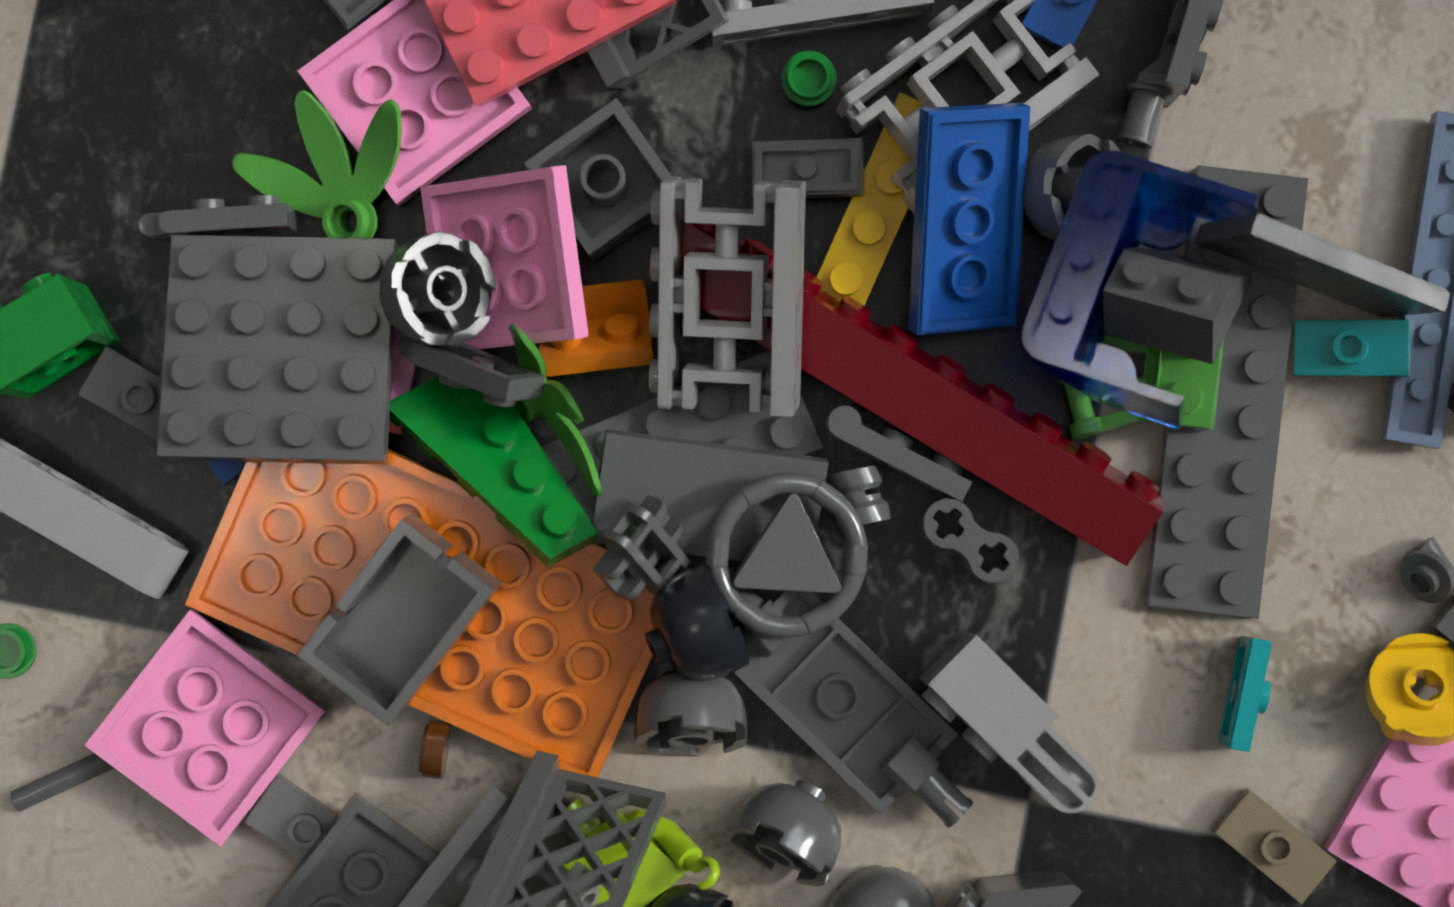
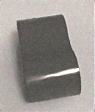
[919,498,1019,583]

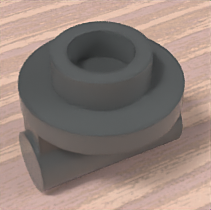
[1400,536,1454,603]

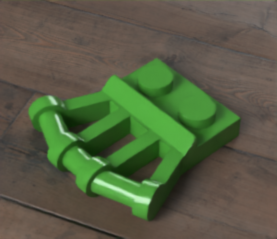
[1059,280,1225,440]

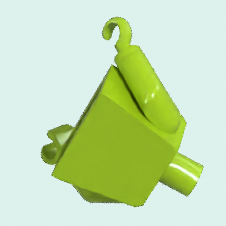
[555,796,720,907]

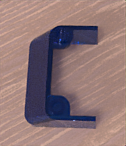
[1021,151,1258,430]

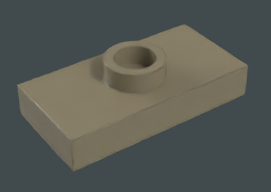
[1211,788,1337,904]

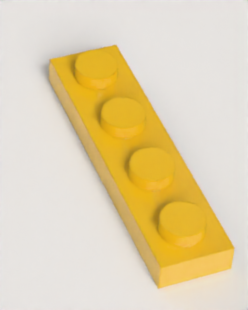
[817,92,922,306]

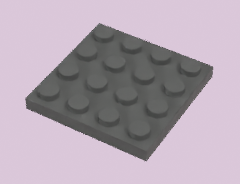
[157,235,398,465]

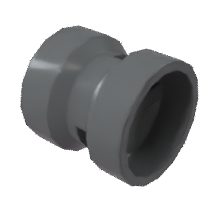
[826,464,891,530]

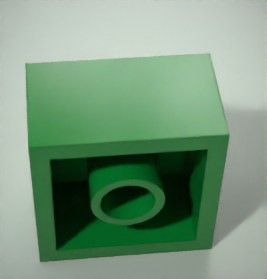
[0,273,121,399]

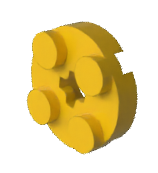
[1365,633,1454,746]

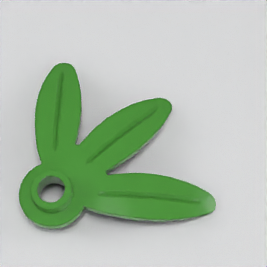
[231,90,402,238]
[509,323,602,497]

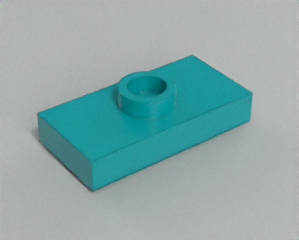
[1294,320,1411,377]
[1217,636,1272,753]

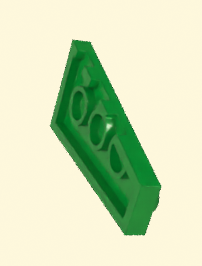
[389,376,598,567]

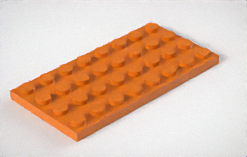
[185,449,673,778]

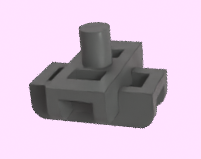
[593,495,690,600]

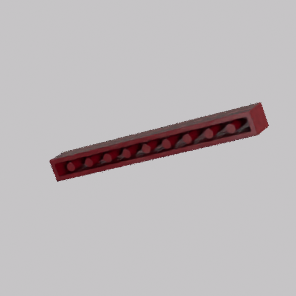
[646,212,1164,567]

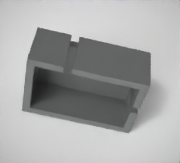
[297,514,502,726]

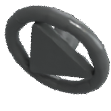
[706,473,868,638]

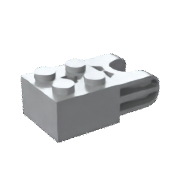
[919,631,1099,813]

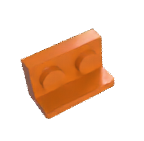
[539,279,654,377]

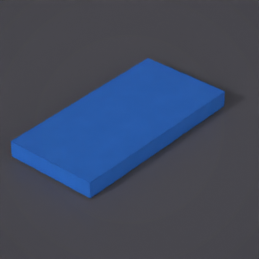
[908,102,1031,335]

